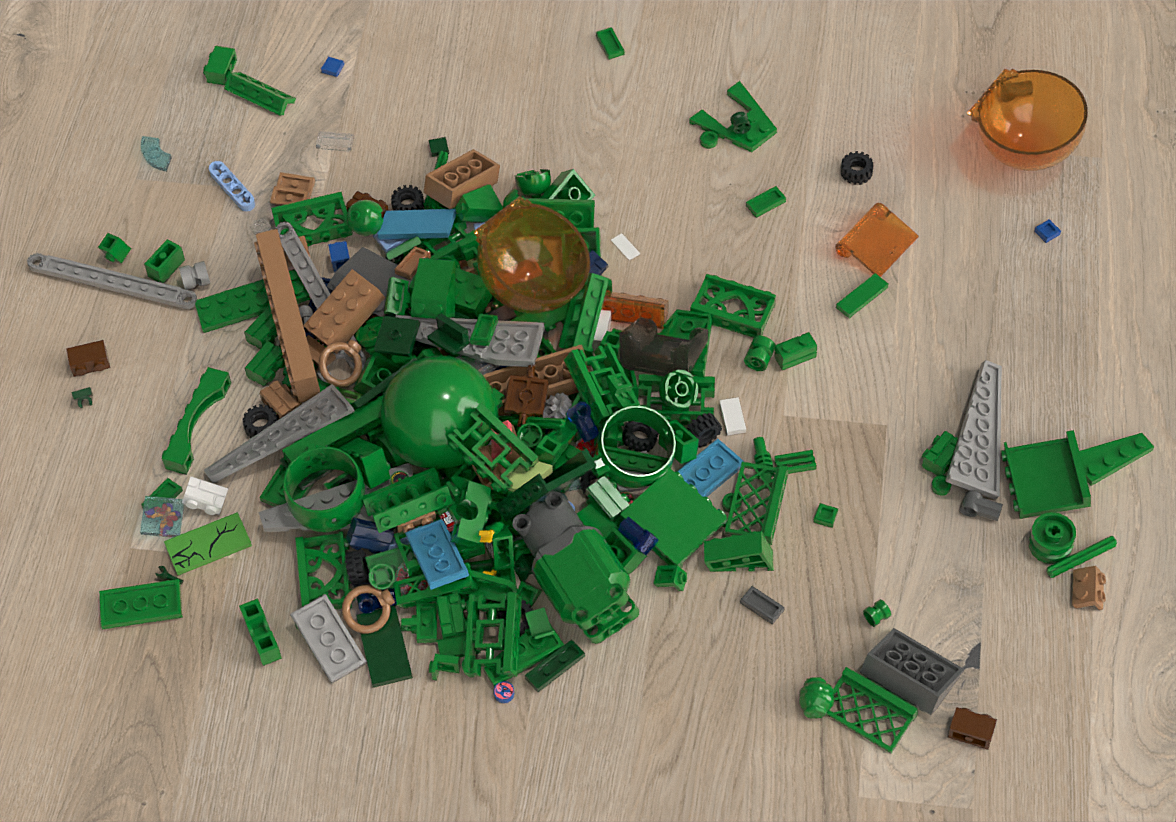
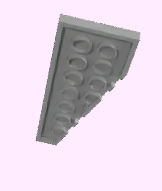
[395,315,544,367]

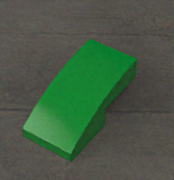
[606,372,640,410]

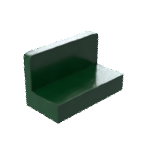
[427,313,470,355]

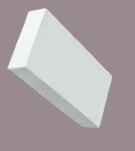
[720,397,746,436]

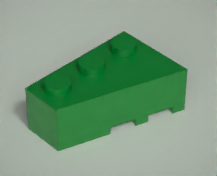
[338,438,390,489]

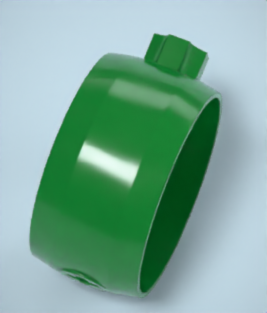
[591,406,676,489]
[283,443,365,532]

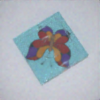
[140,496,184,537]

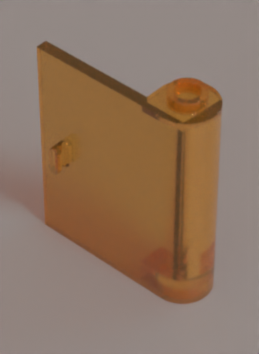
[835,203,919,277]

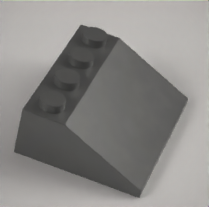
[327,247,415,317]
[860,628,964,715]

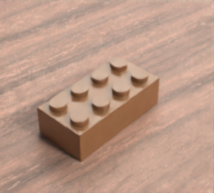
[423,149,500,209]
[303,269,386,354]

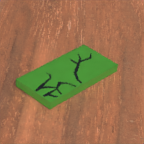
[164,512,252,576]

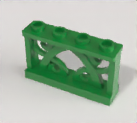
[271,191,353,247]
[690,274,776,338]
[295,531,355,610]

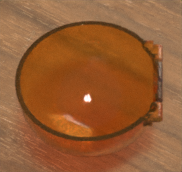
[967,69,1088,171]
[474,196,590,314]

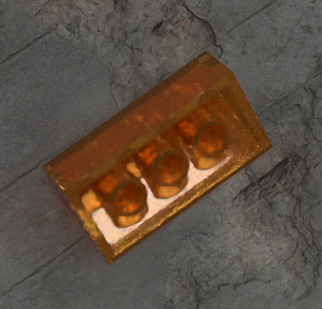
[601,290,669,329]

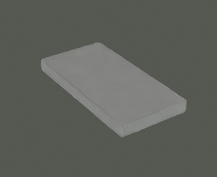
[290,594,367,684]

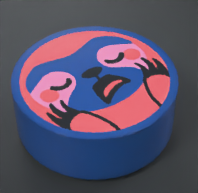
[494,681,515,703]

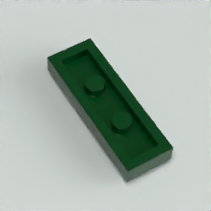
[525,639,585,692]

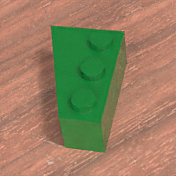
[704,531,774,572]

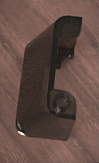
[619,317,708,376]

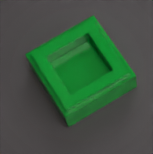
[814,503,839,528]

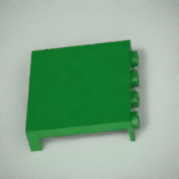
[1001,430,1091,519]
[620,468,727,568]

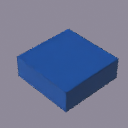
[321,56,344,77]
[1034,219,1061,243]

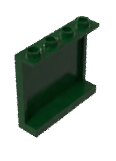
[496,448,597,521]

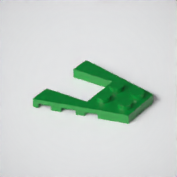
[689,81,777,152]
[633,309,713,377]

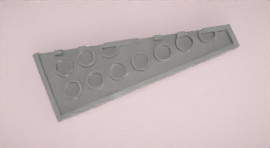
[946,360,1002,500]
[204,384,354,483]

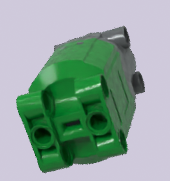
[512,491,639,644]

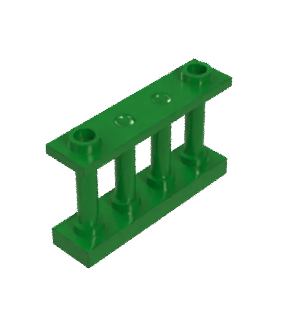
[362,467,453,533]

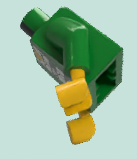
[479,522,514,576]

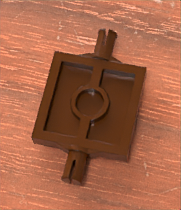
[504,365,549,427]

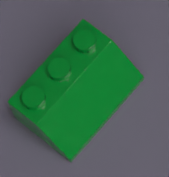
[540,169,595,200]

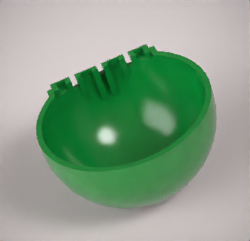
[381,356,505,469]

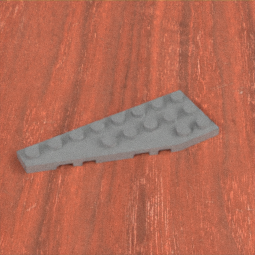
[259,463,413,532]

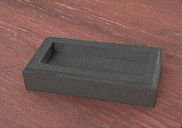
[740,586,785,625]

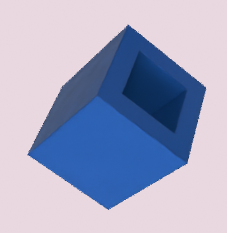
[328,241,350,272]

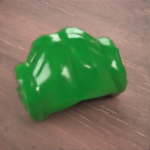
[799,677,834,718]

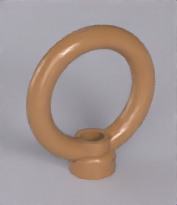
[319,340,362,387]
[342,585,395,634]

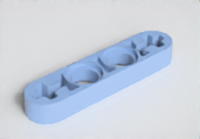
[209,161,255,211]

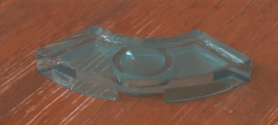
[141,136,172,172]

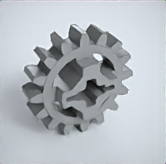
[541,393,572,429]

